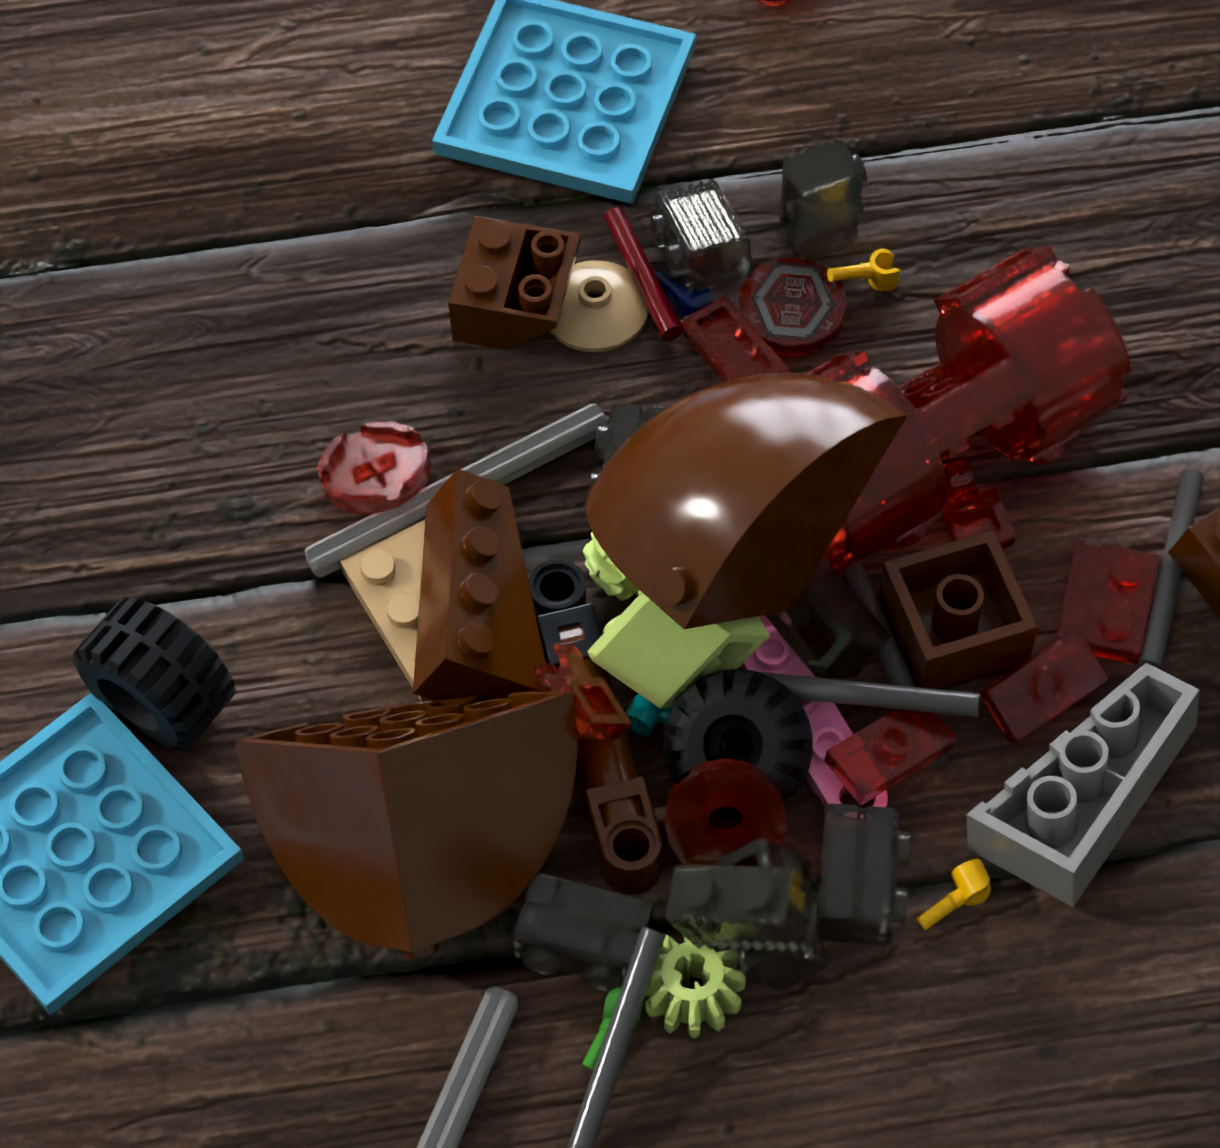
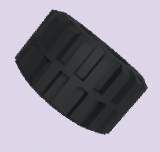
[72,597,236,751]

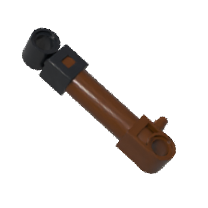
[528,558,702,895]

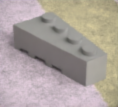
[966,663,1200,907]

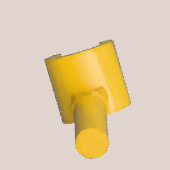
[827,249,901,292]
[916,859,991,931]

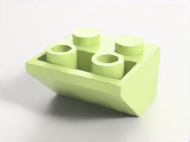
[587,590,770,708]

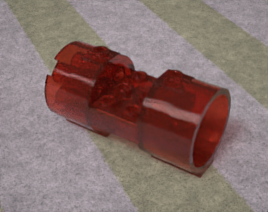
[807,245,1131,570]

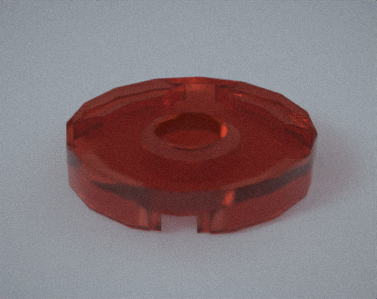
[664,758,787,879]

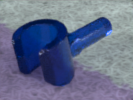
[653,269,716,324]

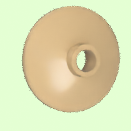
[549,260,649,353]

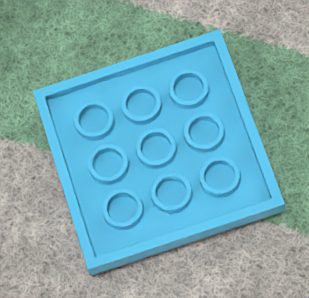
[432,0,696,204]
[0,693,244,1016]

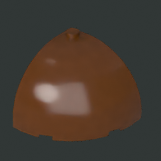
[585,373,907,629]
[235,691,578,958]

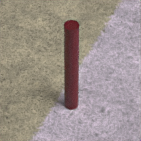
[604,207,683,341]

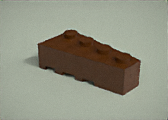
[413,468,551,701]

